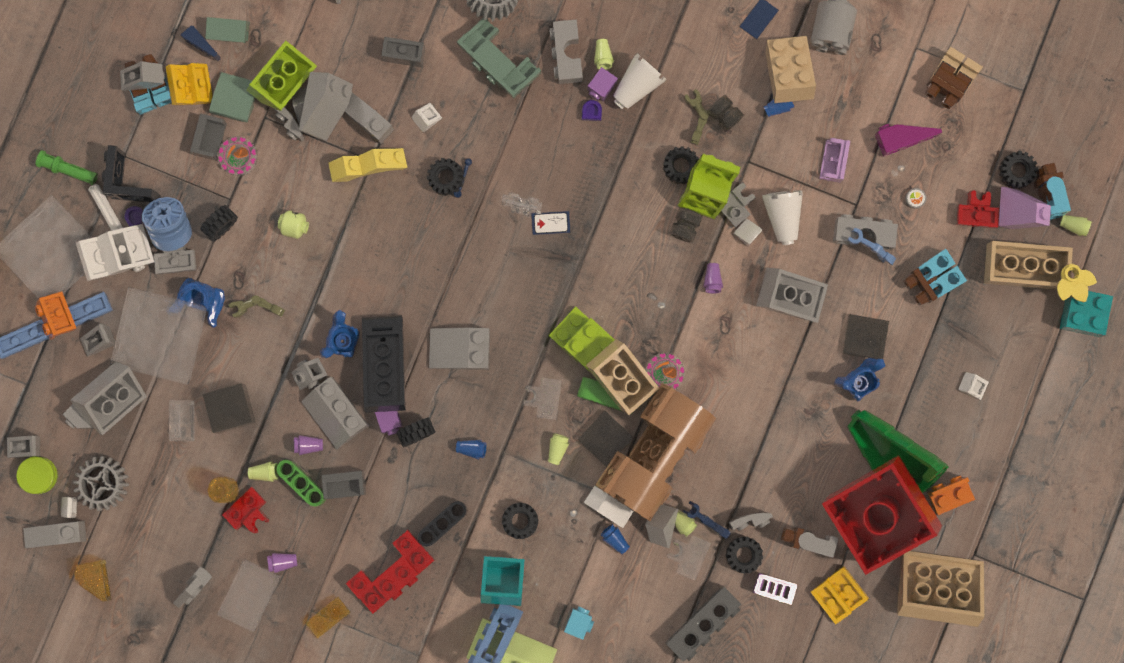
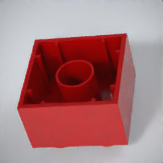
[822,455,942,575]

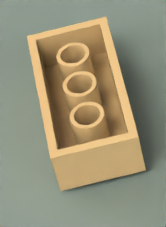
[984,241,1073,290]

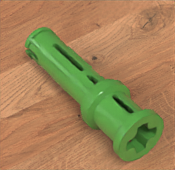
[35,150,98,185]

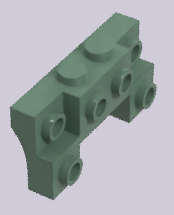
[457,18,541,99]

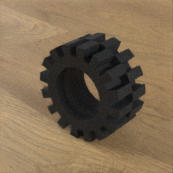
[663,146,699,184]
[999,151,1038,189]
[427,158,465,196]
[200,205,238,242]
[396,417,436,447]
[502,503,538,539]
[725,537,763,574]

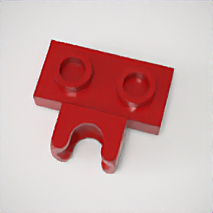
[957,190,999,229]
[223,487,269,534]

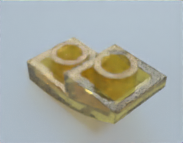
[305,597,351,639]

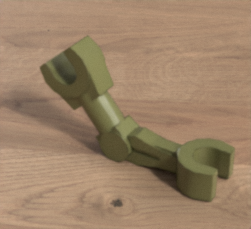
[684,89,709,145]
[228,295,285,318]

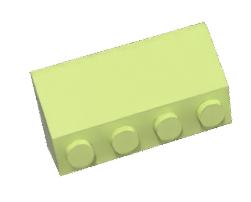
[466,618,558,663]

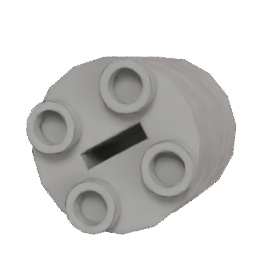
[810,0,857,55]

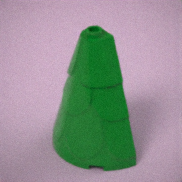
[847,410,949,493]

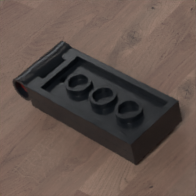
[362,315,406,413]

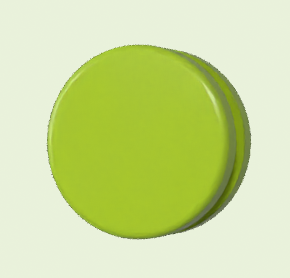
[16,457,58,494]

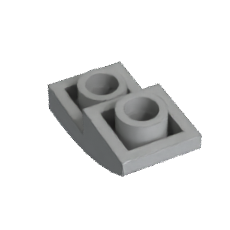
[273,108,304,141]
[728,513,773,531]

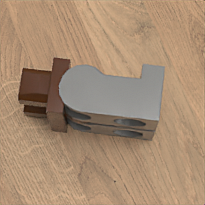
[780,527,838,558]

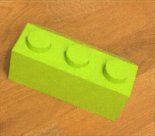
[246,40,317,111]

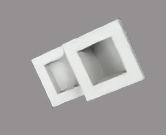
[584,486,634,528]

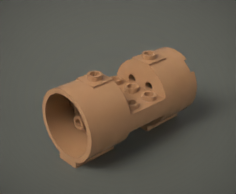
[595,383,716,521]

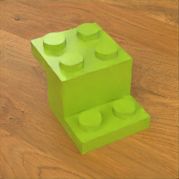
[678,154,741,219]
[549,307,615,375]

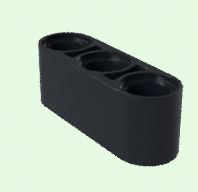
[418,501,468,547]

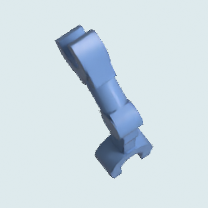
[847,228,896,265]

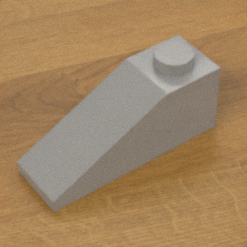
[344,93,394,144]
[23,521,86,548]

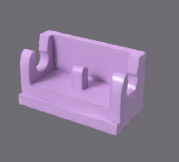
[819,138,850,183]

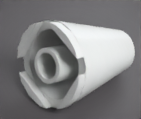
[613,53,667,109]
[762,190,803,245]

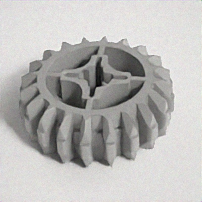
[466,0,518,22]
[73,456,129,511]

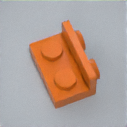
[35,291,76,340]
[927,475,975,515]

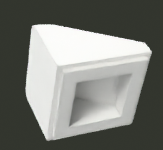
[412,103,442,132]
[733,218,762,246]
[959,372,989,400]
[61,497,77,518]

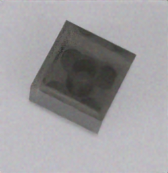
[203,383,256,434]

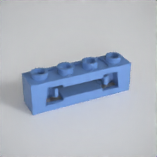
[468,605,523,663]

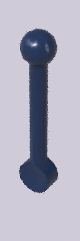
[454,158,472,198]

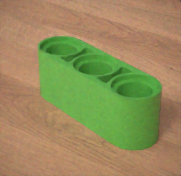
[577,377,633,414]
[277,460,326,506]

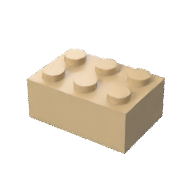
[766,36,816,103]
[586,339,659,415]

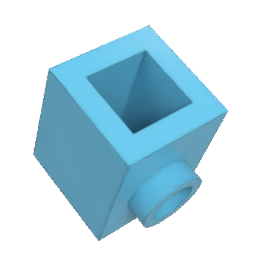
[564,606,594,640]

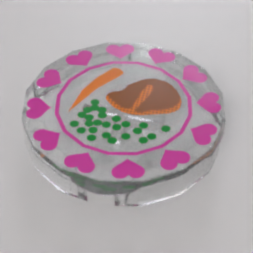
[217,136,258,176]
[645,353,685,390]

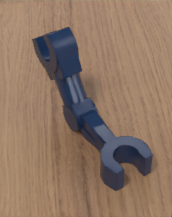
[683,501,731,539]

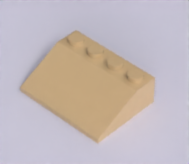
[897,551,984,627]

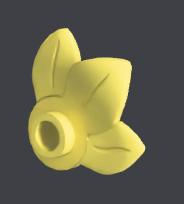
[1057,264,1097,302]

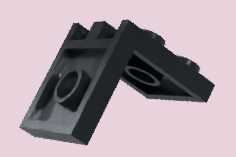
[102,145,161,202]

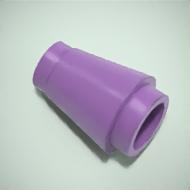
[703,263,723,294]
[294,435,323,455]
[267,553,297,573]

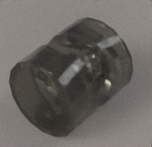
[707,94,744,132]
[669,207,703,243]

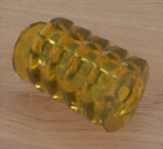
[208,477,239,503]

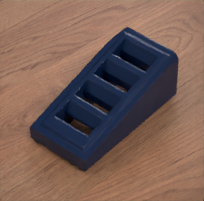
[180,25,221,61]

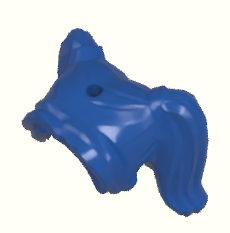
[170,278,225,328]
[320,310,360,358]
[834,358,885,402]

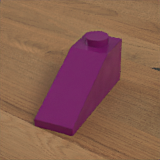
[875,124,942,157]

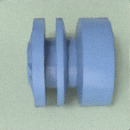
[142,197,192,251]

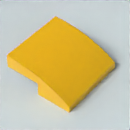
[166,63,213,105]
[811,566,869,625]

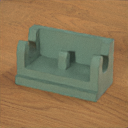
[205,17,250,43]

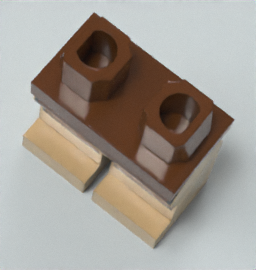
[925,46,983,109]

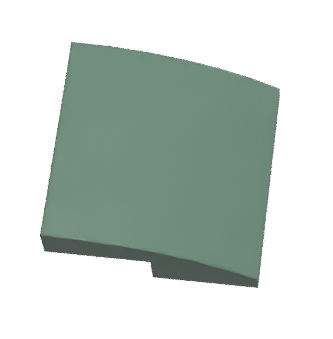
[209,72,255,123]

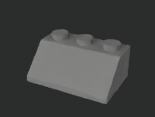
[71,362,147,435]
[301,377,369,450]

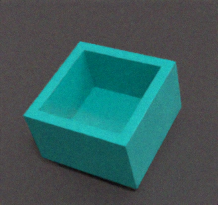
[1059,291,1113,337]
[481,556,525,606]

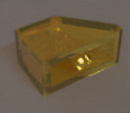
[74,560,112,602]

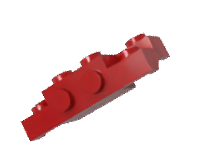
[346,530,435,614]

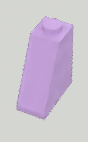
[999,187,1051,229]

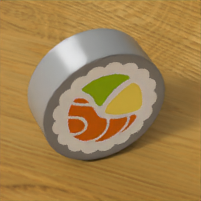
[906,188,926,209]

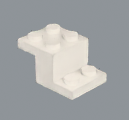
[76,224,154,281]

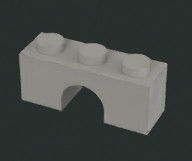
[549,19,583,84]
[833,214,898,250]

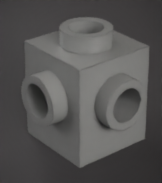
[291,358,327,390]

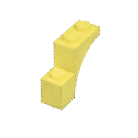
[328,148,407,182]

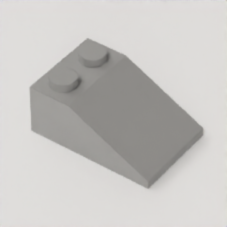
[299,72,353,141]
[756,267,828,323]
[429,328,490,370]

